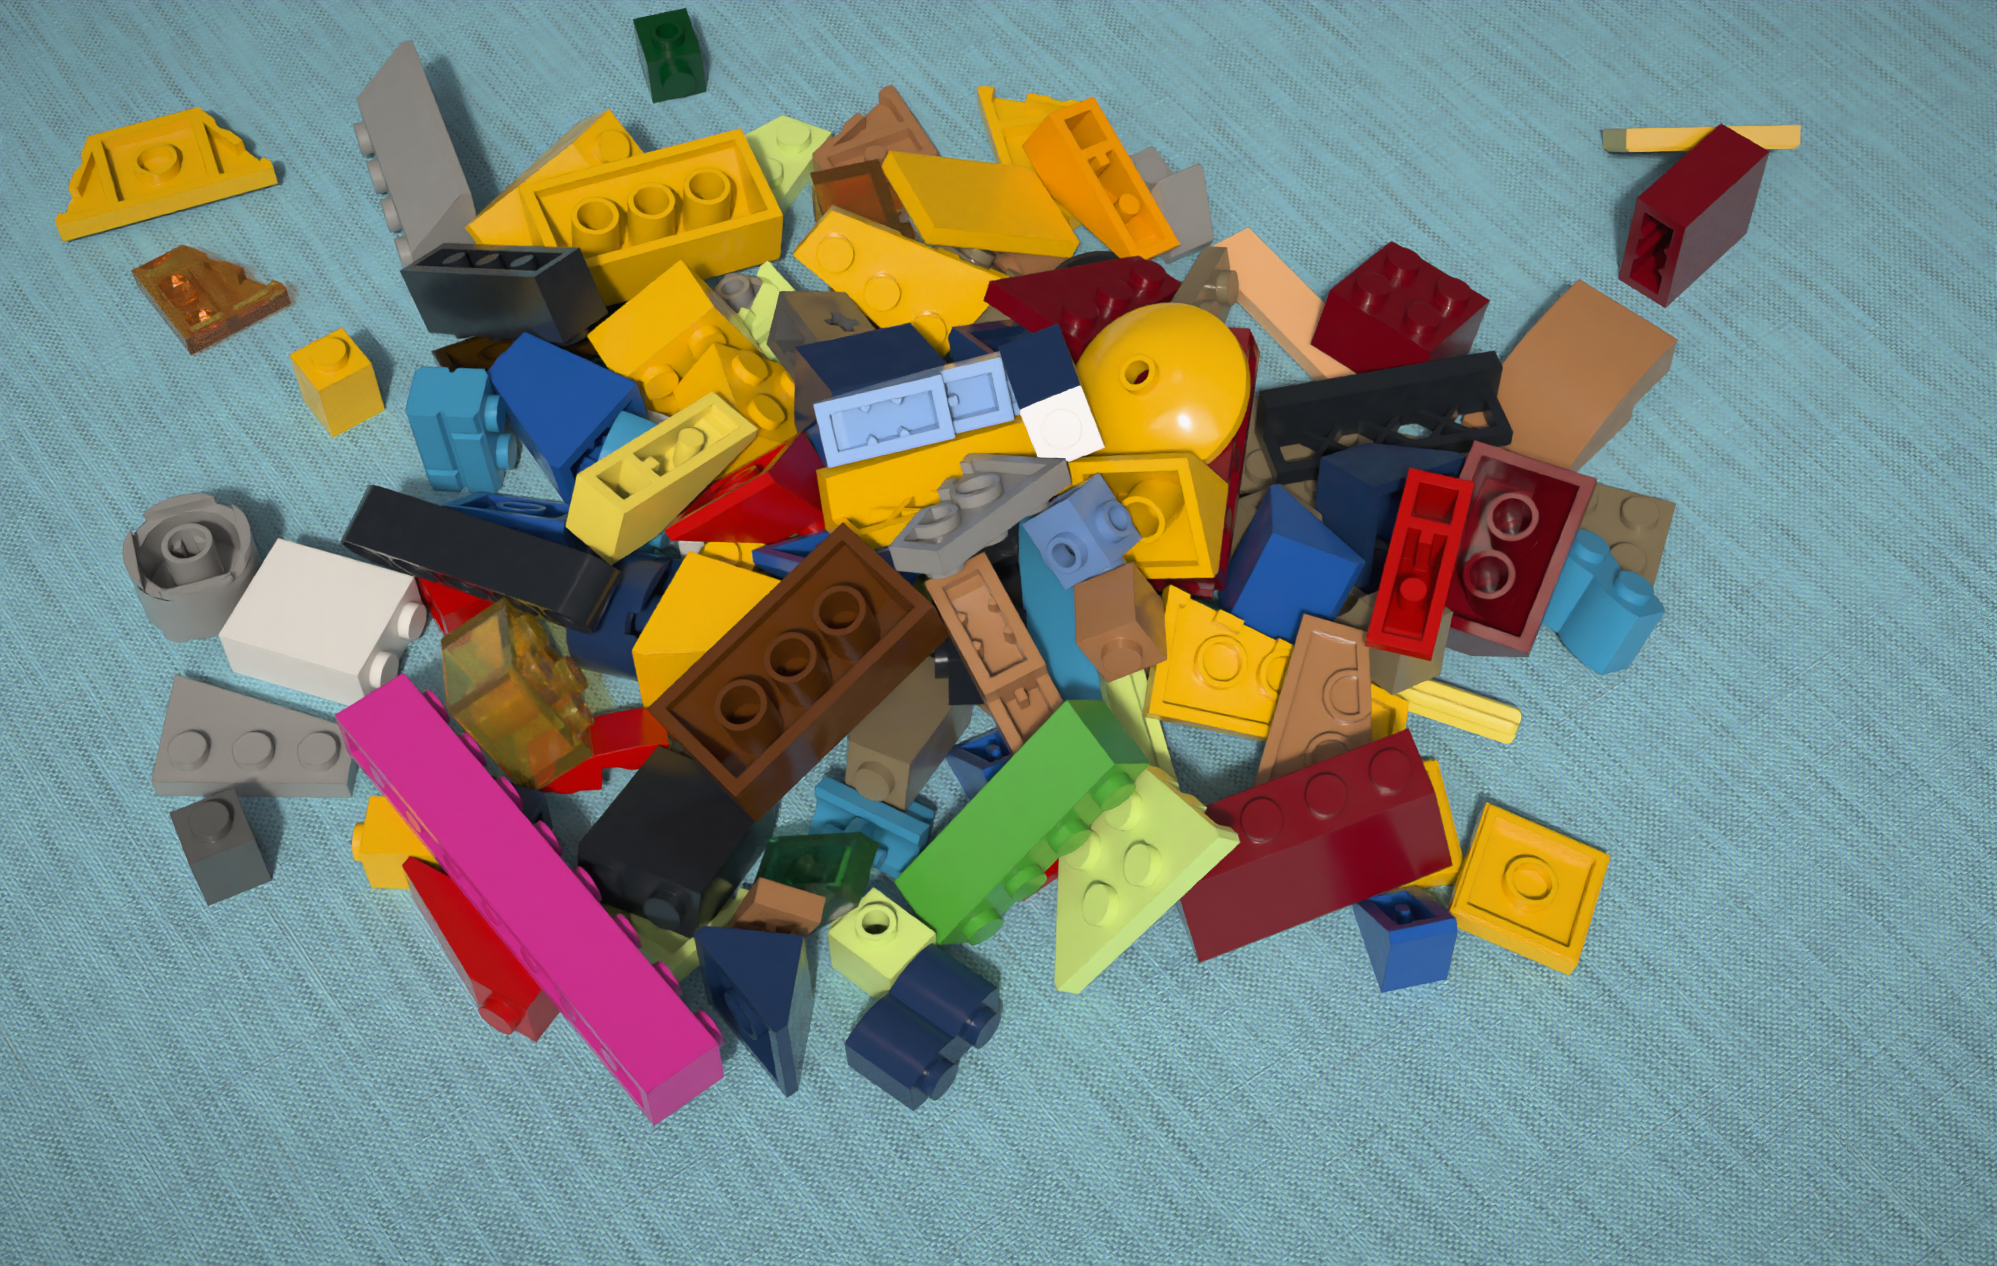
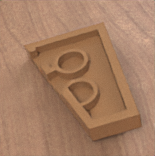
[1253,614,1372,787]

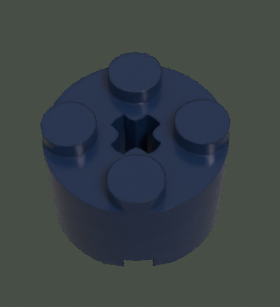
[559,547,683,682]

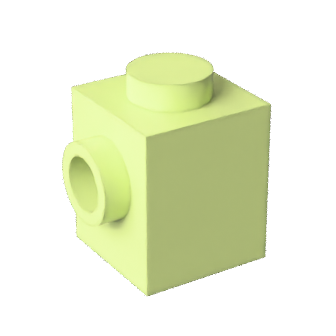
[828,887,937,1001]

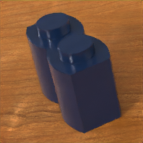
[844,943,1001,1111]

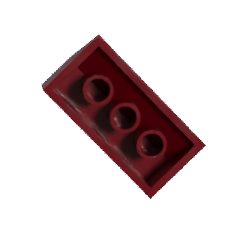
[1175,728,1453,964]

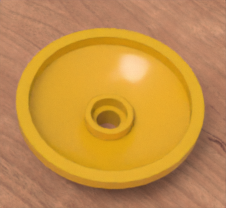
[1076,302,1250,465]

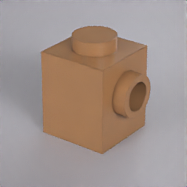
[1074,562,1167,683]

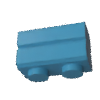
[405,366,517,494]

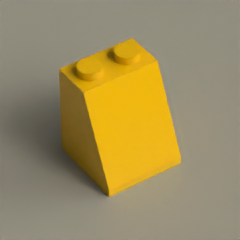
[632,551,781,708]

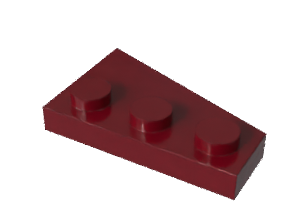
[983,255,1182,363]

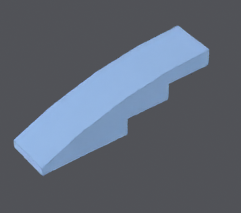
[813,351,1021,468]

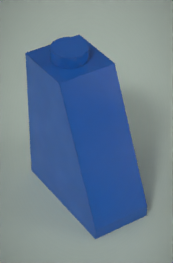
[486,332,650,506]

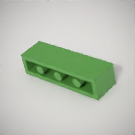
[894,700,1151,945]

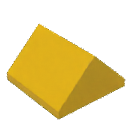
[1068,452,1229,579]

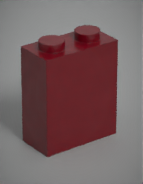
[1618,123,1769,308]

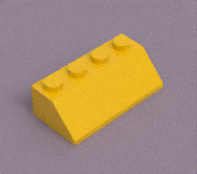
[519,128,783,306]

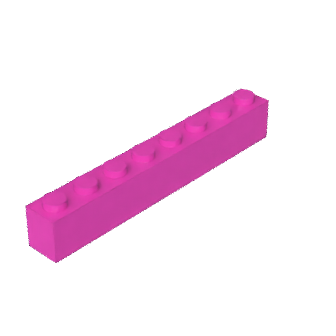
[335,673,725,1126]

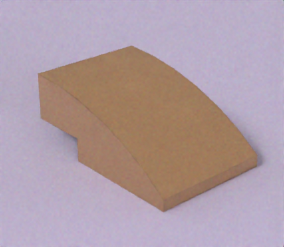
[1461,279,1678,472]

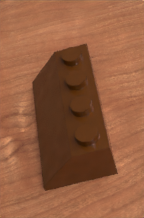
[647,522,949,823]

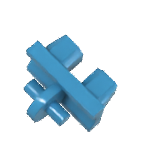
[808,776,935,879]

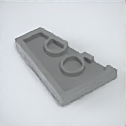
[888,453,1072,579]
[151,674,358,798]

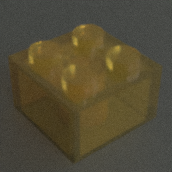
[441,597,594,791]

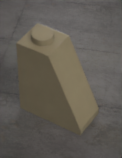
[845,656,973,813]

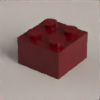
[1311,241,1490,374]

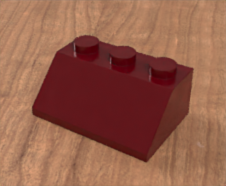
[1446,440,1597,657]

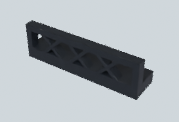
[1255,350,1513,485]

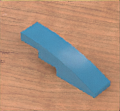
[1018,515,1110,708]

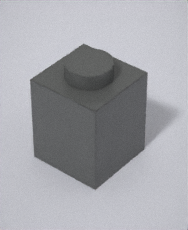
[169,788,272,906]

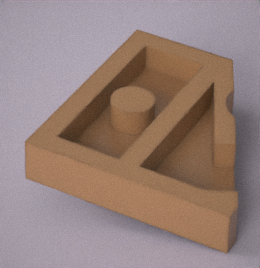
[812,85,938,206]

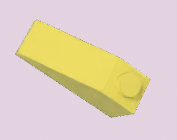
[565,391,758,565]

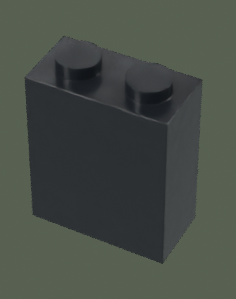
[578,746,776,939]

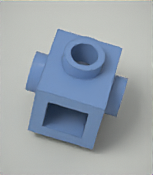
[1022,472,1142,590]

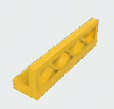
[816,415,1073,550]

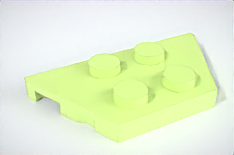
[1054,765,1240,994]

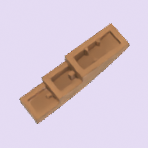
[924,552,1064,757]

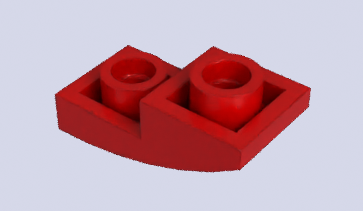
[530,708,669,794]

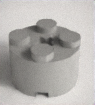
[122,493,263,643]

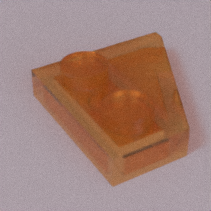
[131,245,291,355]

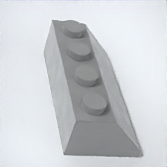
[353,40,477,268]

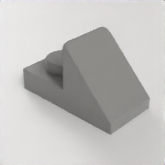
[1129,146,1214,265]

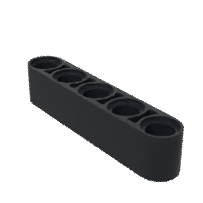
[341,484,622,635]

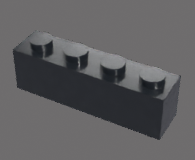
[400,243,608,347]

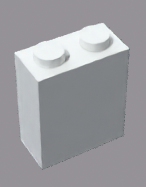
[219,538,427,706]

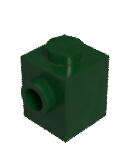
[633,8,706,104]

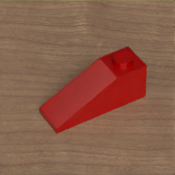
[1365,468,1475,661]
[402,856,560,1043]

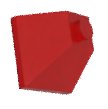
[664,431,826,544]

